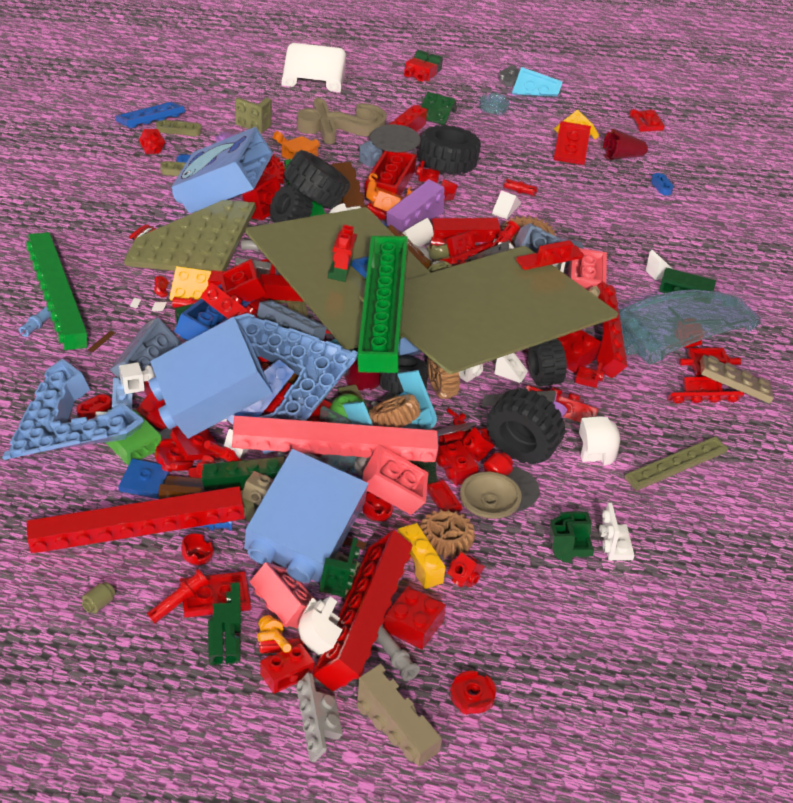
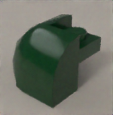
[549,512,594,563]

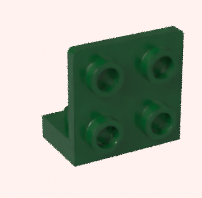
[421,91,457,125]
[319,537,360,597]

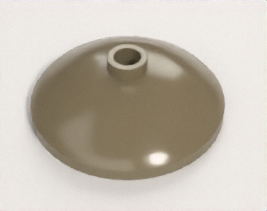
[460,472,522,519]

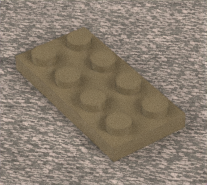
[700,355,774,404]

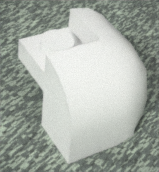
[579,417,620,466]
[298,596,342,655]

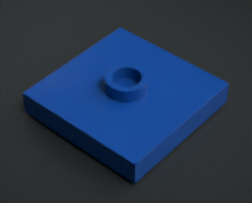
[118,459,170,499]

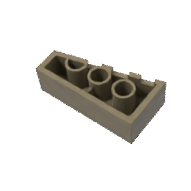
[357,664,442,767]

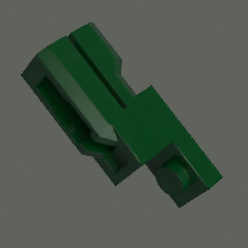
[208,583,241,665]

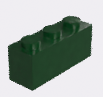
[659,267,717,305]

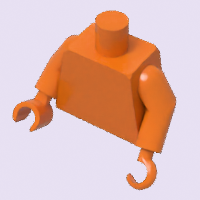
[272,131,320,159]
[366,173,413,211]

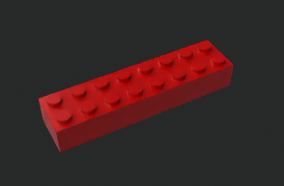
[312,530,413,691]

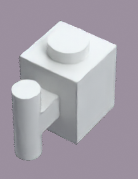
[119,362,156,394]

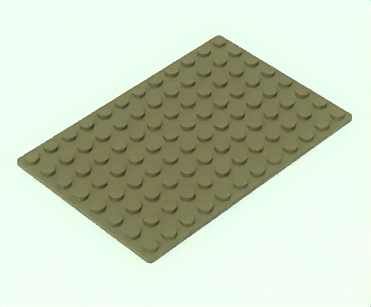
[245,207,430,350]
[359,246,618,374]

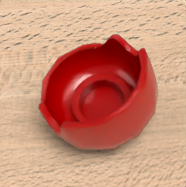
[362,492,393,522]
[181,533,214,566]

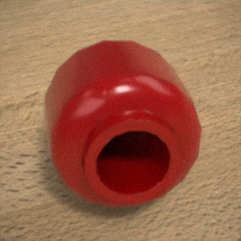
[484,452,513,476]

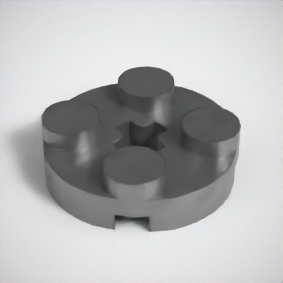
[498,66,520,87]

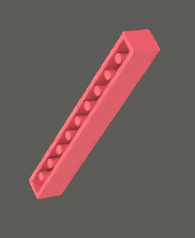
[232,416,438,462]

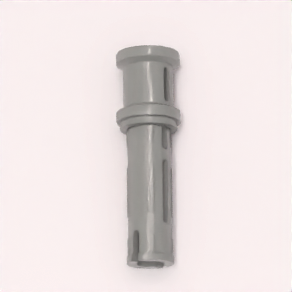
[377,625,420,681]

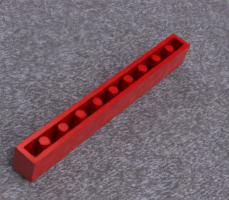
[27,486,245,553]

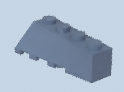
[514,223,584,265]
[110,317,182,380]

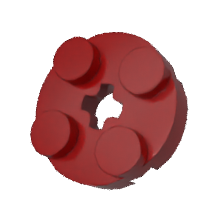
[154,439,195,472]
[450,671,496,714]

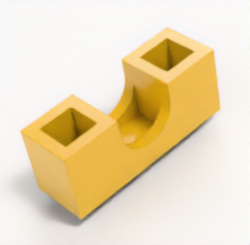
[398,523,446,589]

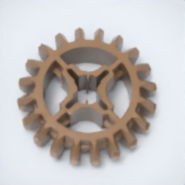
[427,357,460,399]
[369,394,421,428]
[420,509,475,560]

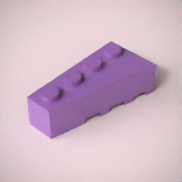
[387,180,445,232]

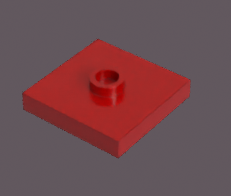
[170,429,220,461]

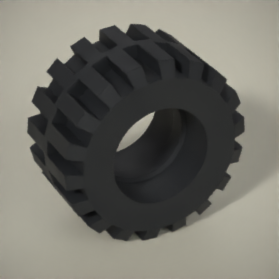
[269,184,313,223]
[528,338,567,386]
[380,356,429,394]

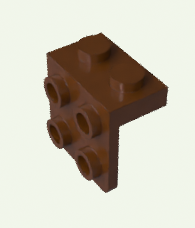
[159,476,205,499]

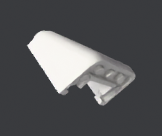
[282,43,346,92]

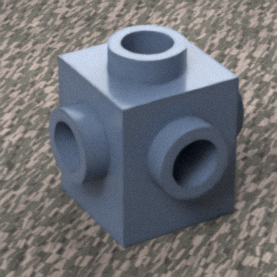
[359,140,382,168]

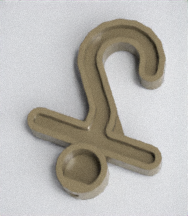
[297,98,387,144]

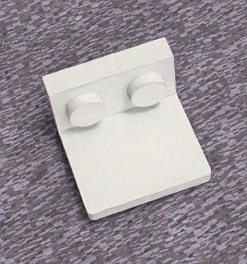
[599,503,634,560]

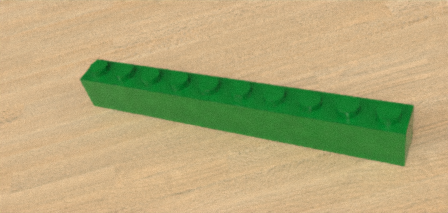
[26,232,87,351]

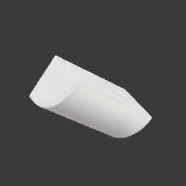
[402,218,433,246]

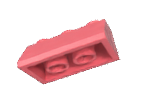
[568,248,607,290]
[362,445,428,515]
[250,562,318,628]

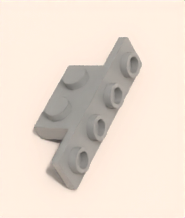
[296,673,343,762]

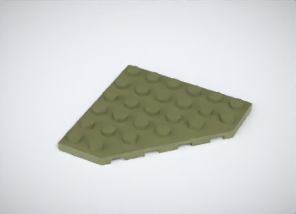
[124,200,256,272]

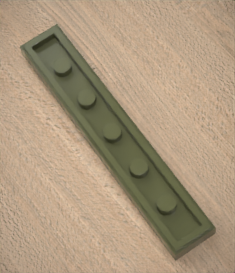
[624,436,728,491]

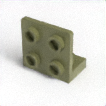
[235,97,272,134]

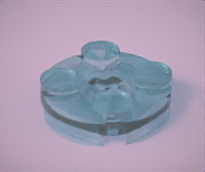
[479,93,510,116]

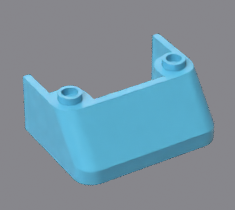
[343,370,437,430]

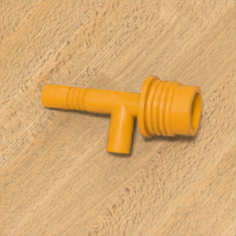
[257,615,291,652]

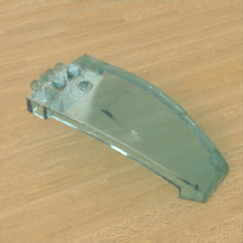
[619,290,761,365]

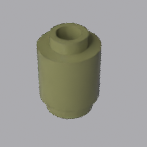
[82,582,115,614]

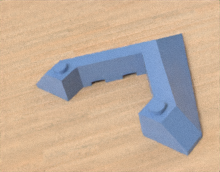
[229,313,358,454]
[2,359,144,460]

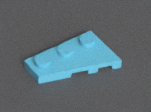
[512,67,562,96]

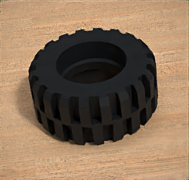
[418,125,481,174]
[284,150,350,208]
[486,388,565,464]

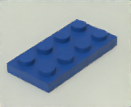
[115,101,185,128]

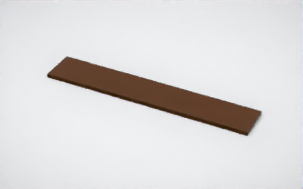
[88,330,115,353]

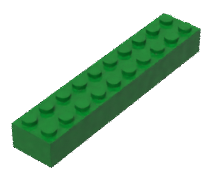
[358,236,408,373]

